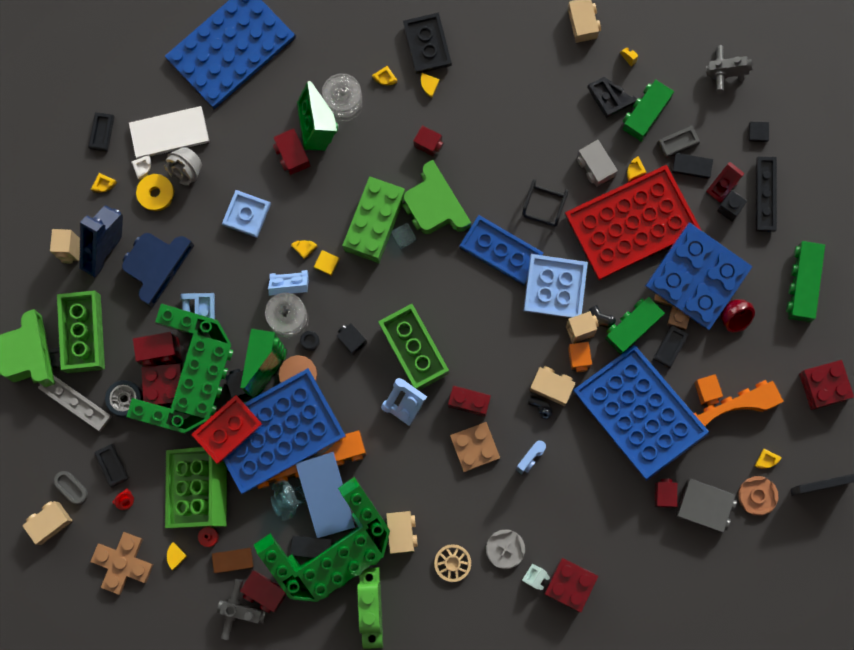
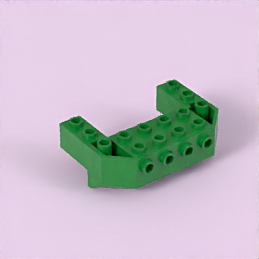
[126,304,233,434]
[254,477,390,602]

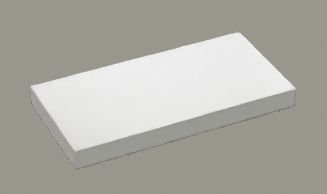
[129,106,210,159]

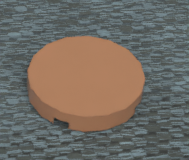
[279,355,317,383]
[738,476,778,516]

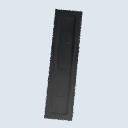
[756,156,777,232]

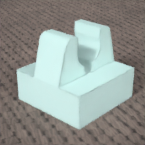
[522,564,550,590]

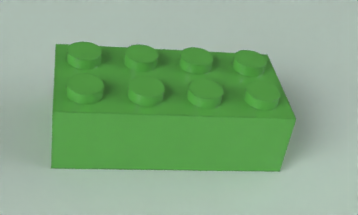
[342,176,405,263]
[57,290,105,373]
[378,304,449,391]

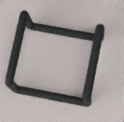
[522,179,569,227]

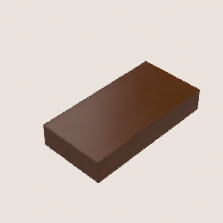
[212,548,254,573]

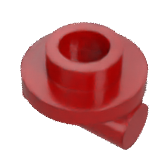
[112,488,134,510]

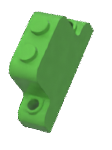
[402,160,471,234]
[0,309,55,387]
[358,567,383,649]

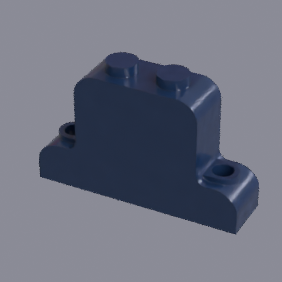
[79,205,123,277]
[122,233,195,308]

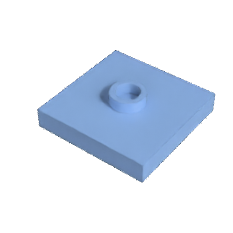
[222,190,271,238]

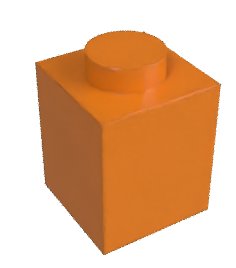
[568,342,592,372]
[694,374,723,406]

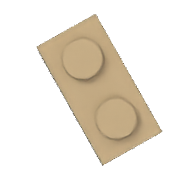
[568,0,601,43]
[50,229,80,264]
[566,311,599,344]
[530,366,575,406]
[22,501,73,545]
[386,511,418,554]

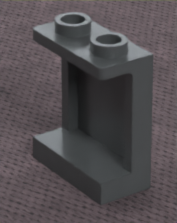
[675,479,737,533]

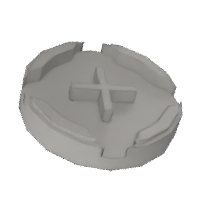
[486,530,525,569]

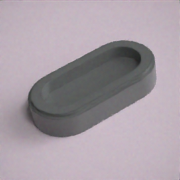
[54,471,88,505]

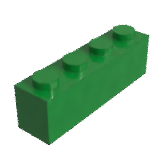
[786,241,825,323]

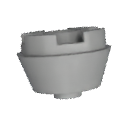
[164,147,202,185]

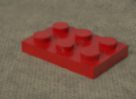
[191,395,263,464]

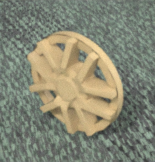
[434,545,471,582]

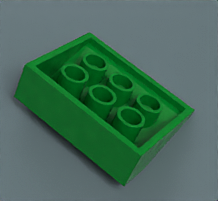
[240,329,287,399]

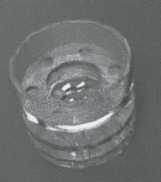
[322,74,363,121]
[265,292,309,338]

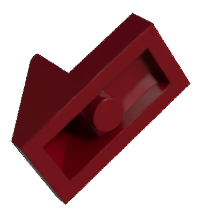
[706,162,745,203]

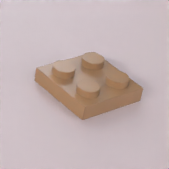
[450,422,500,472]

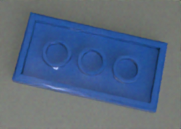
[459,215,544,286]

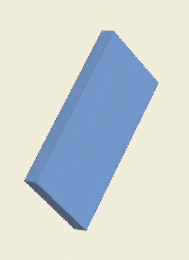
[296,452,355,538]

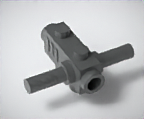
[706,45,753,94]
[217,579,266,640]

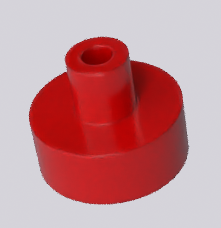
[198,527,219,547]

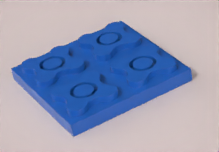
[645,222,753,330]

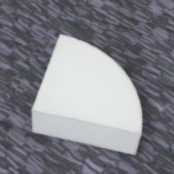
[132,155,151,180]

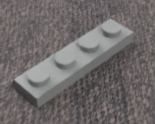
[38,375,112,432]

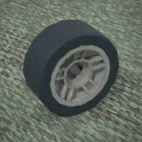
[105,380,143,418]

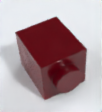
[413,125,444,157]
[655,479,678,508]

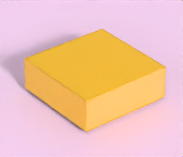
[314,250,340,276]

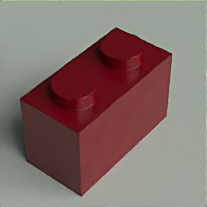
[273,128,311,175]
[448,386,491,417]
[240,571,286,613]

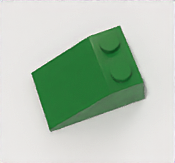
[297,81,338,151]

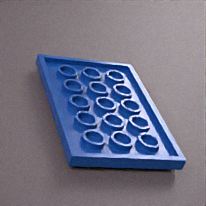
[165,0,296,109]
[573,345,709,481]
[224,368,346,495]

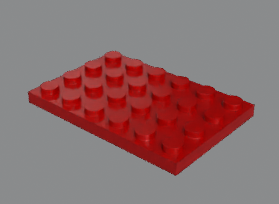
[565,165,702,280]

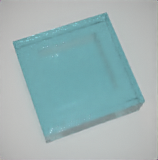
[391,223,417,249]

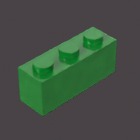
[622,79,674,141]
[605,297,665,355]

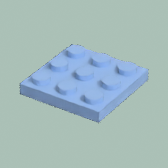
[523,254,588,318]

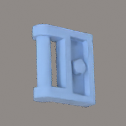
[268,270,309,296]
[180,293,215,319]
[381,378,427,426]
[516,441,546,474]

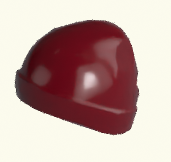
[721,299,755,332]

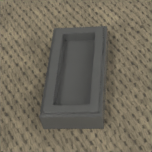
[658,126,700,158]

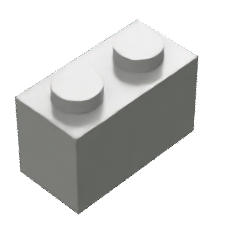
[577,140,618,187]

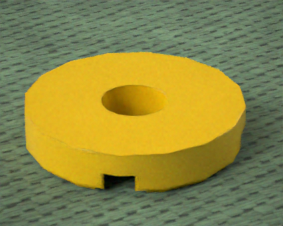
[136,174,174,211]

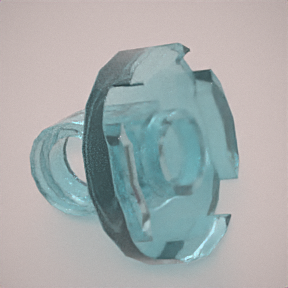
[271,480,306,520]

